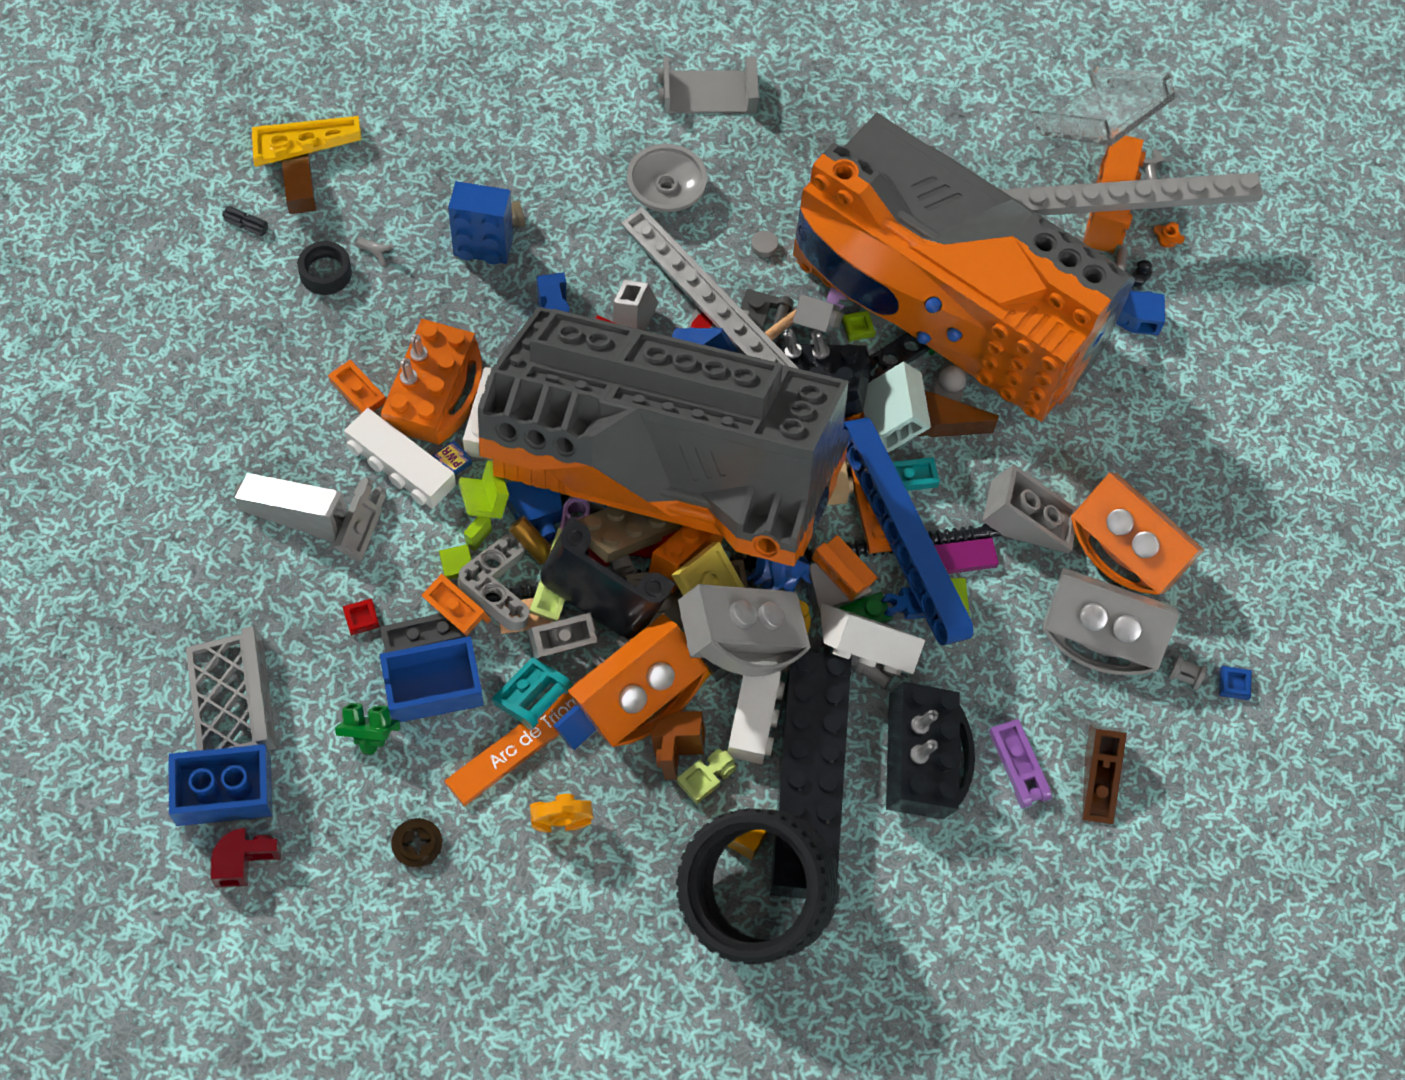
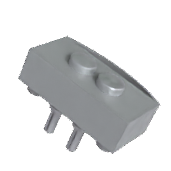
[1043,567,1180,675]
[678,584,811,677]

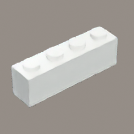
[344,408,456,509]
[727,661,789,764]

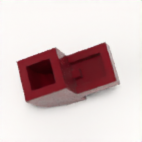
[210,828,281,888]

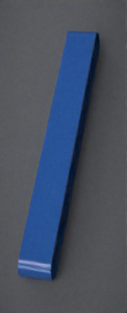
[843,417,974,646]

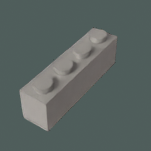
[793,295,843,333]

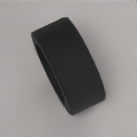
[297,241,352,295]

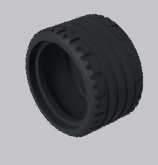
[676,808,840,964]

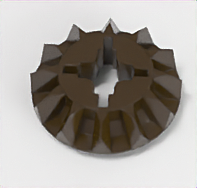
[391,818,443,869]

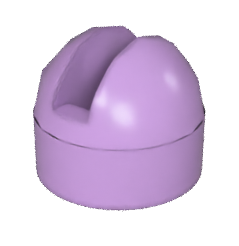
[826,287,847,310]

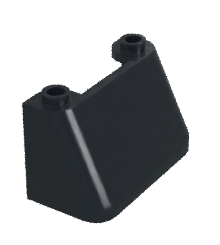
[540,516,676,639]

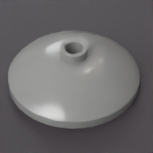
[627,144,707,212]

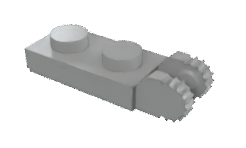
[333,477,386,561]

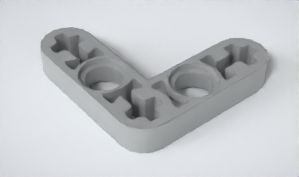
[457,533,530,631]

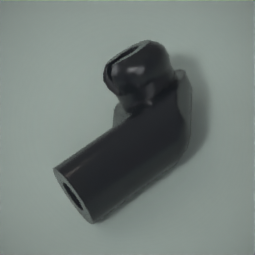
[1129,260,1152,287]

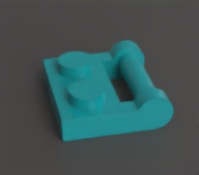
[491,657,573,730]

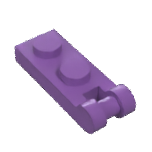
[989,719,1052,809]

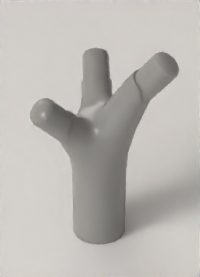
[356,237,394,267]

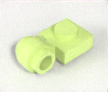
[676,749,737,805]

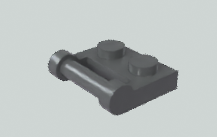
[740,289,794,344]

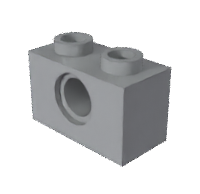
[527,613,598,659]

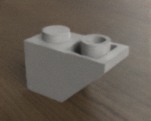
[613,279,659,331]

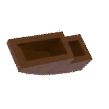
[282,153,317,214]

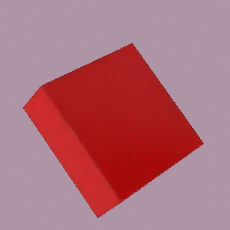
[342,598,380,636]

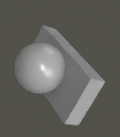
[934,358,969,402]

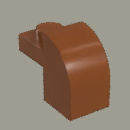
[651,711,706,780]

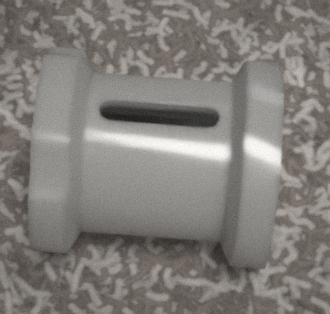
[1169,654,1208,691]

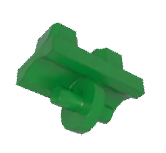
[335,703,400,755]

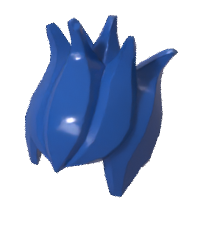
[747,556,812,592]

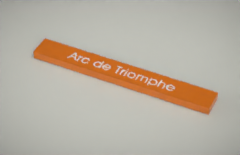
[444,667,596,807]

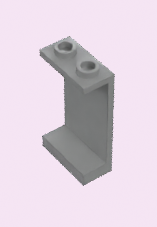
[658,57,759,114]

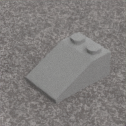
[983,464,1077,554]

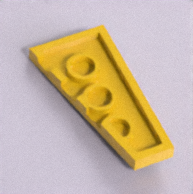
[252,116,362,167]

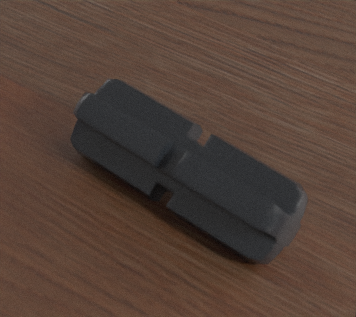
[222,206,269,236]

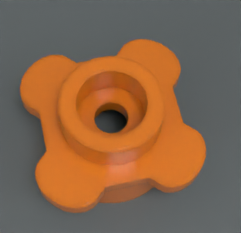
[1154,222,1185,248]

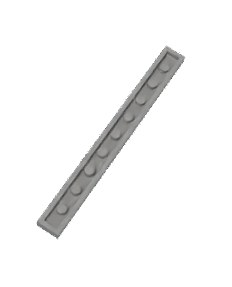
[1000,172,1264,216]
[621,207,799,369]

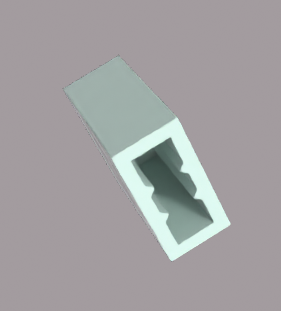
[863,361,931,453]

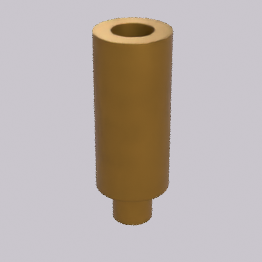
[508,516,552,565]

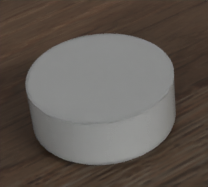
[751,230,778,258]

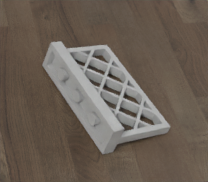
[186,626,277,751]

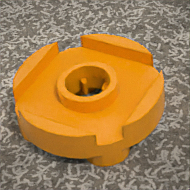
[530,793,594,833]

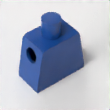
[506,481,563,542]

